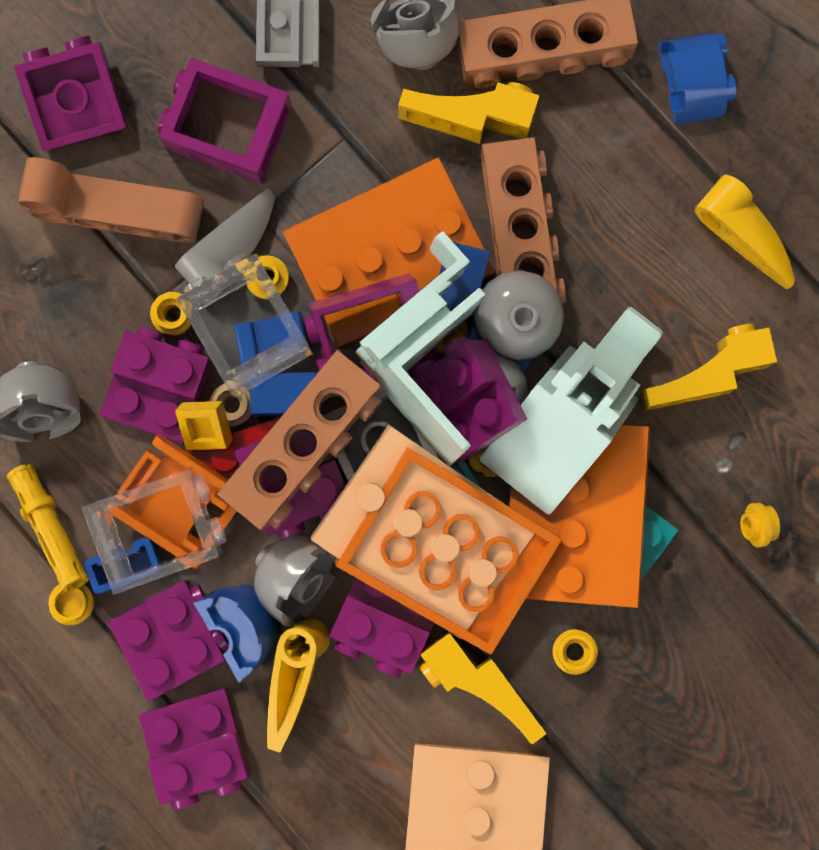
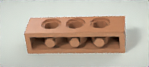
[457,0,638,88]
[480,137,566,304]
[217,350,382,531]

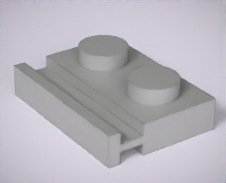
[256,0,320,67]

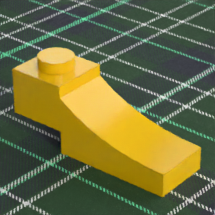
[398,82,540,144]
[639,323,777,411]
[419,632,546,744]

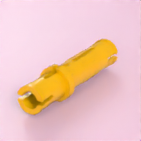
[7,464,89,592]

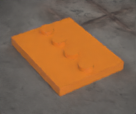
[282,157,496,350]
[509,425,650,608]
[335,447,562,655]

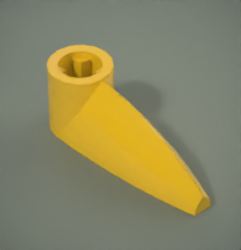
[695,175,796,290]
[267,618,330,752]

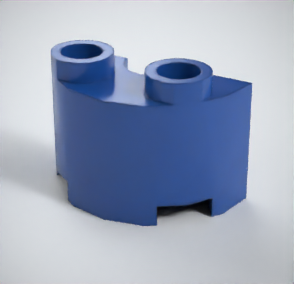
[657,32,737,125]
[194,584,281,682]

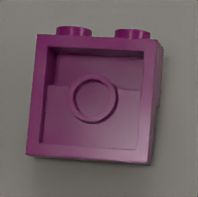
[13,36,127,152]
[99,326,213,444]
[411,337,528,464]
[234,432,346,539]
[329,578,434,678]
[108,580,229,702]
[138,687,251,810]

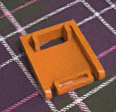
[106,434,236,569]

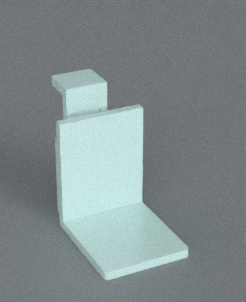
[355,231,485,466]
[480,307,663,514]

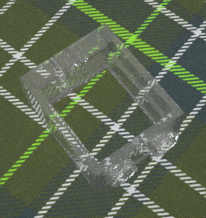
[176,253,313,398]
[81,467,227,595]

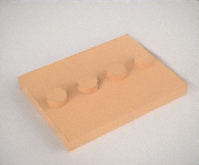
[310,424,535,639]
[405,743,550,850]

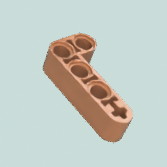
[18,157,204,243]

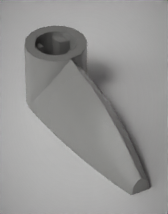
[175,188,275,301]

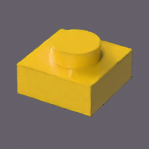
[175,401,233,450]

